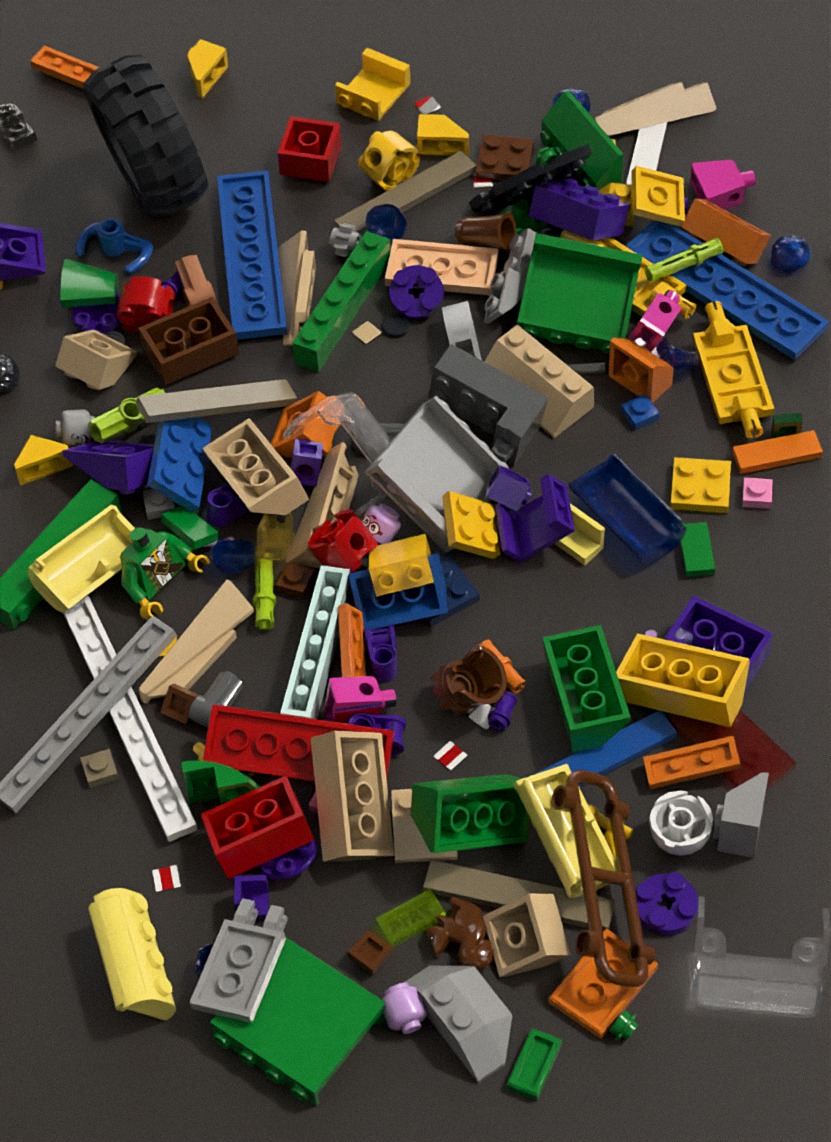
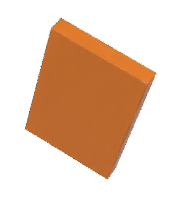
[549,928,659,1039]

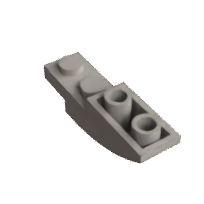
[484,228,536,324]
[442,301,482,360]

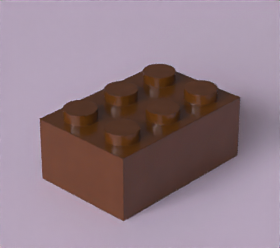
[138,297,239,385]

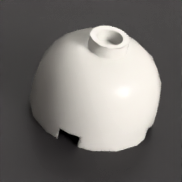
[649,791,713,856]

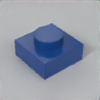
[621,394,660,430]

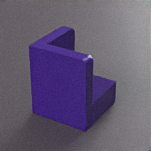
[234,875,269,921]

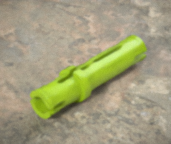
[645,238,723,283]
[253,549,276,630]

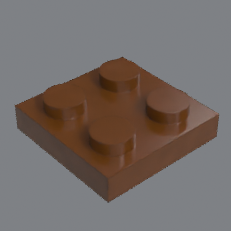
[476,134,534,181]

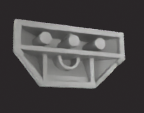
[403,965,512,1083]

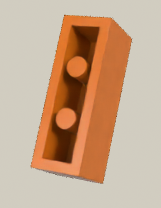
[681,199,771,266]

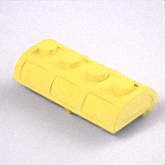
[28,505,135,612]
[513,764,619,899]
[88,888,176,1021]

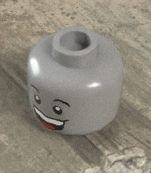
[55,409,95,446]

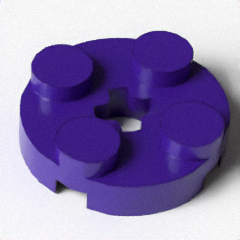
[389,265,444,320]
[636,872,699,936]

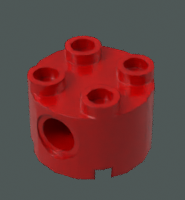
[117,276,175,333]
[308,509,378,573]

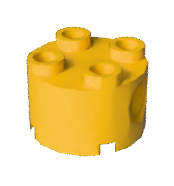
[357,130,420,191]

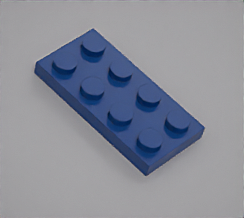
[147,417,212,513]

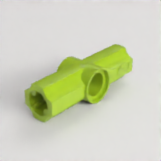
[88,388,165,444]

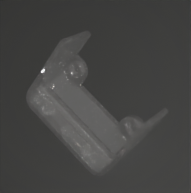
[283,392,392,519]
[691,896,831,1018]

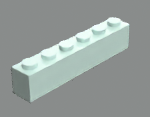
[280,565,352,719]

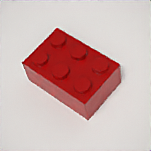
[201,776,314,879]

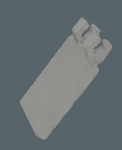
[189,898,288,1023]

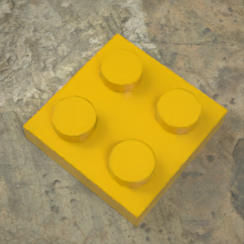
[631,166,685,227]
[671,457,731,513]
[442,491,501,559]

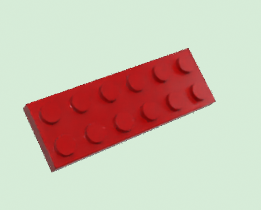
[203,704,395,783]

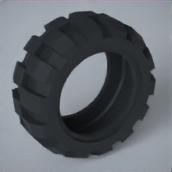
[83,55,209,217]

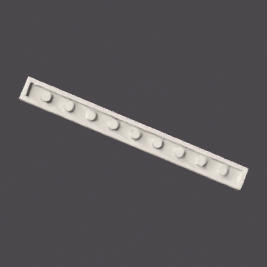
[63,595,197,842]

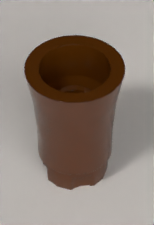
[455,213,516,250]

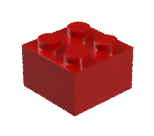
[277,116,342,182]

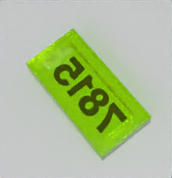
[375,889,446,947]

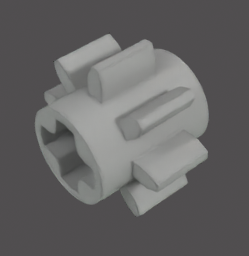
[329,223,361,257]

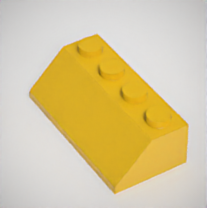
[616,633,750,727]

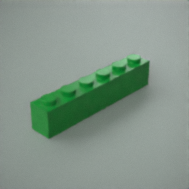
[292,231,391,372]
[0,479,121,629]

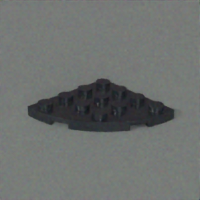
[469,144,592,213]

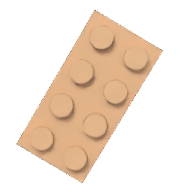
[385,239,498,295]

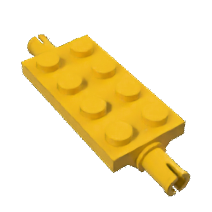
[560,230,696,319]
[693,301,775,438]

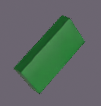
[161,506,218,550]
[678,522,715,577]
[507,1028,562,1101]

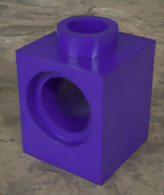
[290,439,323,487]
[486,464,532,511]

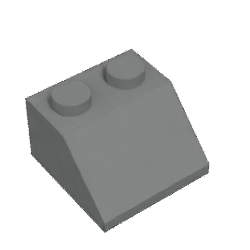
[713,772,769,858]

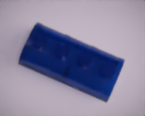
[568,454,687,565]

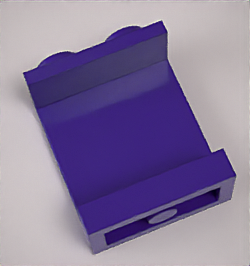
[495,474,575,563]

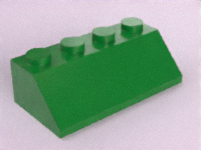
[540,90,624,189]
[542,625,631,752]
[411,774,529,853]

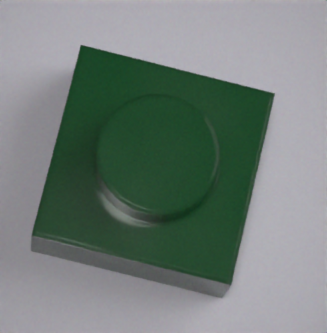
[771,413,803,439]

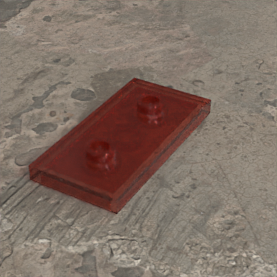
[667,710,796,790]

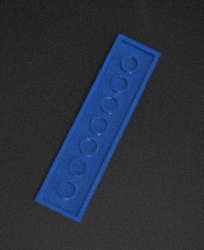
[217,170,287,340]
[626,220,829,360]

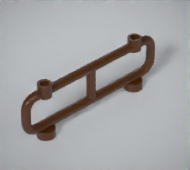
[552,770,656,987]

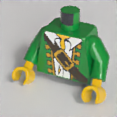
[120,528,210,620]

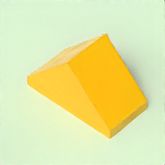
[14,435,73,486]

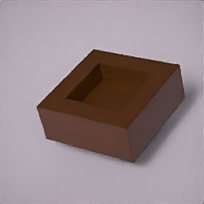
[276,563,314,599]
[160,683,199,724]
[348,929,393,975]

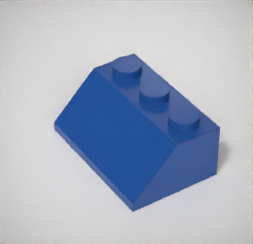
[348,553,448,630]

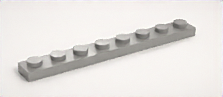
[0,615,177,813]

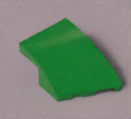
[60,259,118,308]
[181,761,261,805]

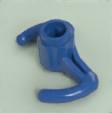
[75,218,153,275]

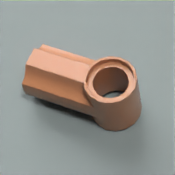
[175,255,217,307]

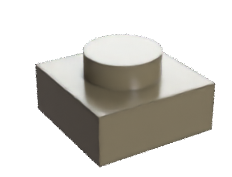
[80,749,119,788]

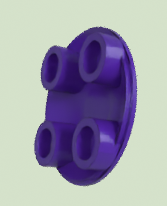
[72,292,121,334]
[258,840,317,879]

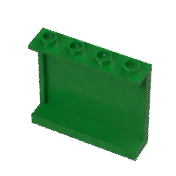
[517,233,643,355]
[210,938,386,1106]

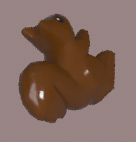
[426,896,494,970]

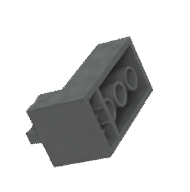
[428,344,549,467]

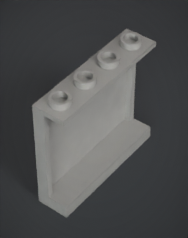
[365,396,509,553]

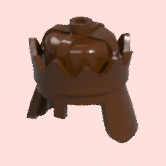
[430,646,507,716]

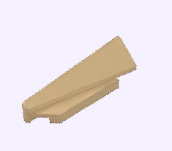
[594,82,716,136]
[278,231,316,347]
[286,442,359,568]
[139,580,254,704]

